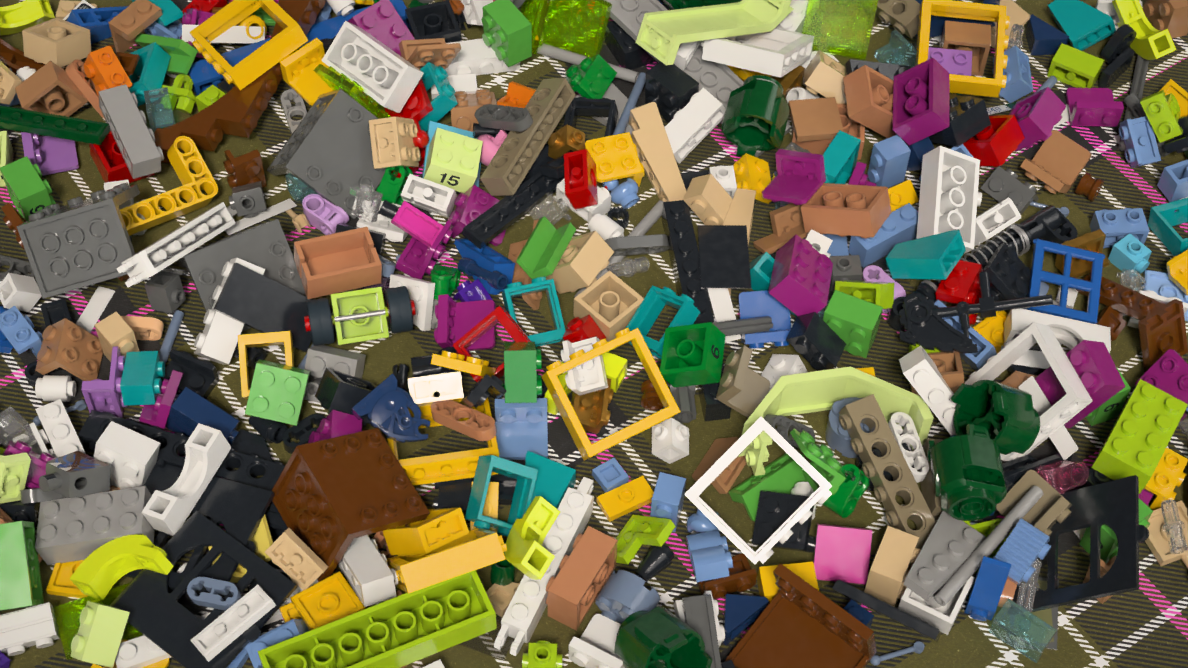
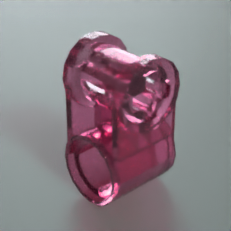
[1036,460,1089,494]

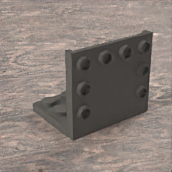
[266,89,386,220]
[17,182,140,299]
[177,219,307,331]

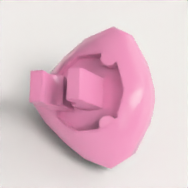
[477,130,508,166]

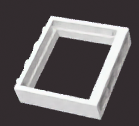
[701,28,814,78]
[964,322,1093,461]
[684,417,832,564]

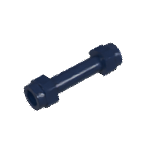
[458,257,508,290]

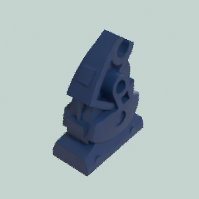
[351,373,430,443]

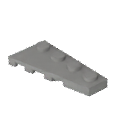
[903,511,987,600]

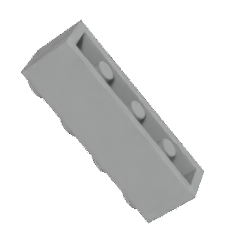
[98,84,164,179]

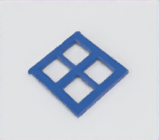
[1026,239,1105,324]

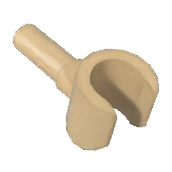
[285,209,311,233]

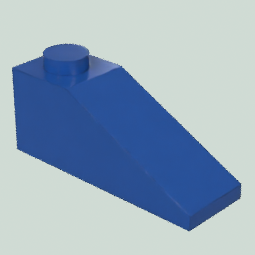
[67,6,128,44]
[454,239,515,295]
[964,556,1011,621]

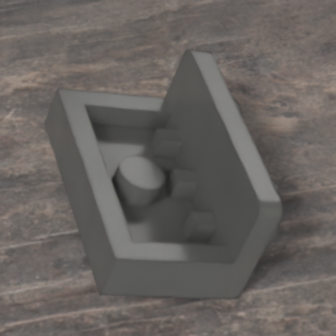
[981,166,1039,215]

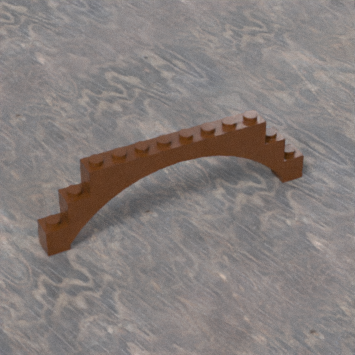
[154,0,326,164]

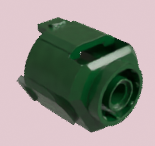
[722,75,790,156]
[950,380,1040,455]
[928,424,1007,521]
[614,606,713,668]

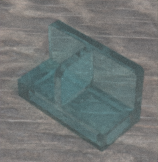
[874,30,917,68]
[144,87,176,133]
[989,599,1057,663]

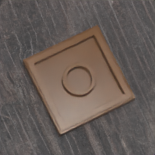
[788,97,844,142]

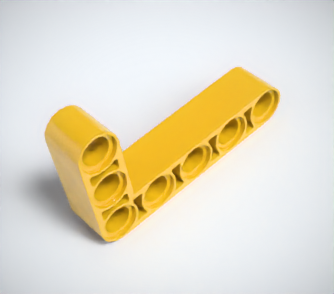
[120,136,218,236]

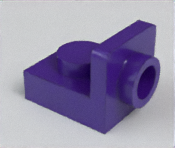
[453,279,493,302]

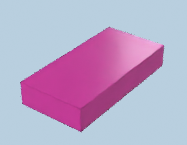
[391,200,444,248]

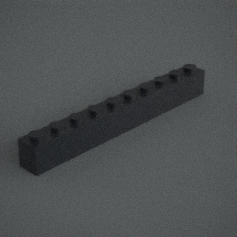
[662,200,731,421]

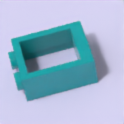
[128,42,171,107]
[418,62,458,132]
[823,130,861,184]
[1148,198,1188,256]
[502,277,566,347]
[626,285,700,359]
[465,455,538,537]

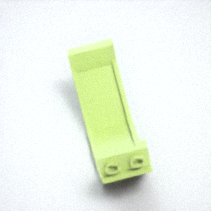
[738,366,934,476]

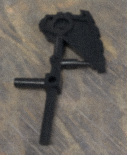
[899,272,1053,354]

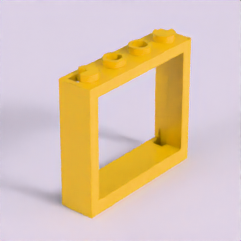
[189,0,308,91]
[915,0,1010,98]
[541,328,680,461]
[387,398,499,486]
[387,528,507,594]

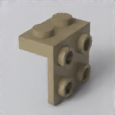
[716,345,771,418]
[996,470,1072,536]

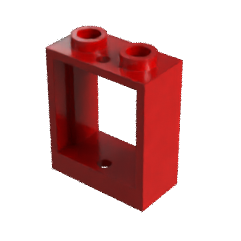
[453,305,532,382]

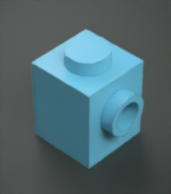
[1108,233,1152,278]

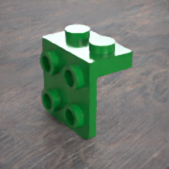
[565,54,617,99]

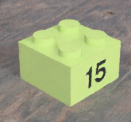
[423,127,483,193]

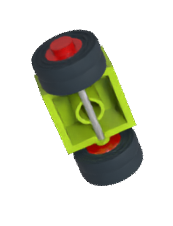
[304,286,416,346]

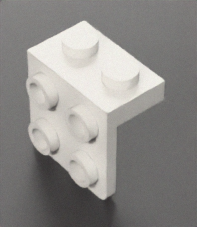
[569,614,624,668]

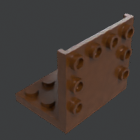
[272,428,430,582]
[724,563,877,668]

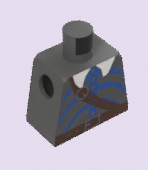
[39,451,110,498]

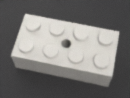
[321,21,424,113]
[916,146,980,254]

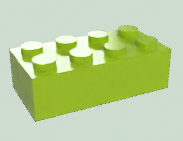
[1091,379,1188,494]

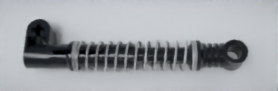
[887,205,1078,331]

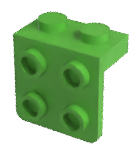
[790,429,846,502]

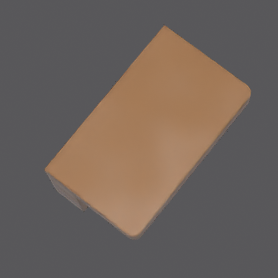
[692,437,746,494]

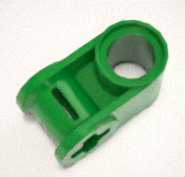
[373,166,413,205]
[430,265,461,300]
[822,464,870,518]

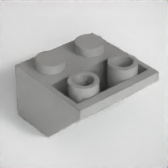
[304,345,366,403]

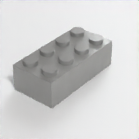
[35,486,155,565]

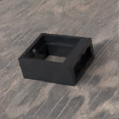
[563,97,618,153]

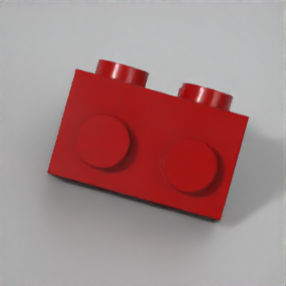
[936,260,982,326]

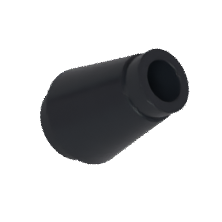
[249,416,288,444]
[635,544,674,583]

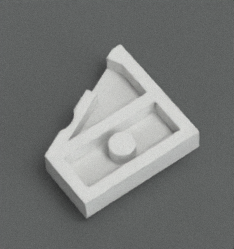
[389,274,435,331]

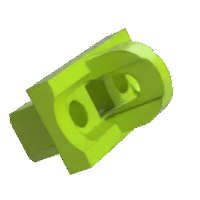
[159,74,197,114]

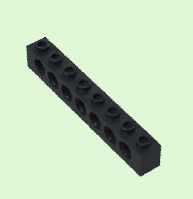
[78,410,285,504]

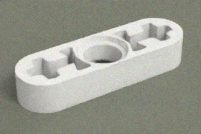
[888,412,930,483]

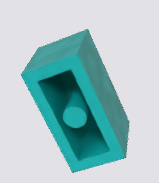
[120,351,165,406]

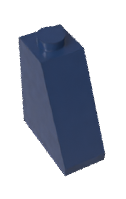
[165,387,239,445]

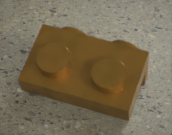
[1055,229,1110,278]
[571,378,613,434]

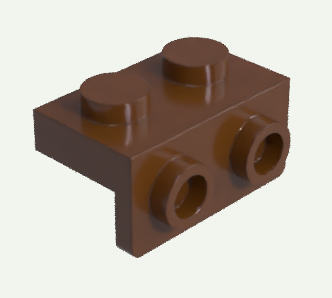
[223,149,267,190]
[693,553,757,599]

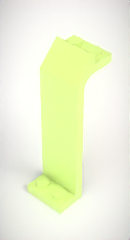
[635,0,794,65]

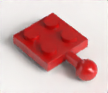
[384,78,433,149]

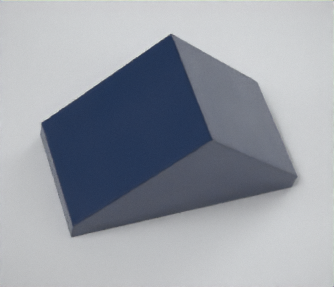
[1025,14,1069,55]
[722,594,769,645]

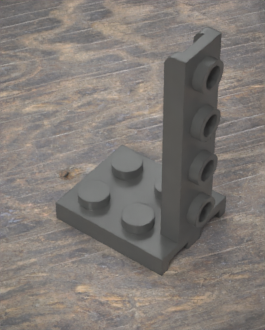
[682,594,722,668]

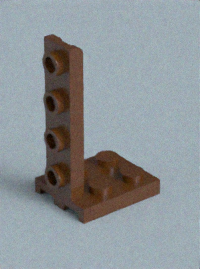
[1076,274,1188,372]

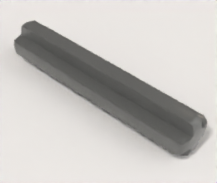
[713,316,773,336]

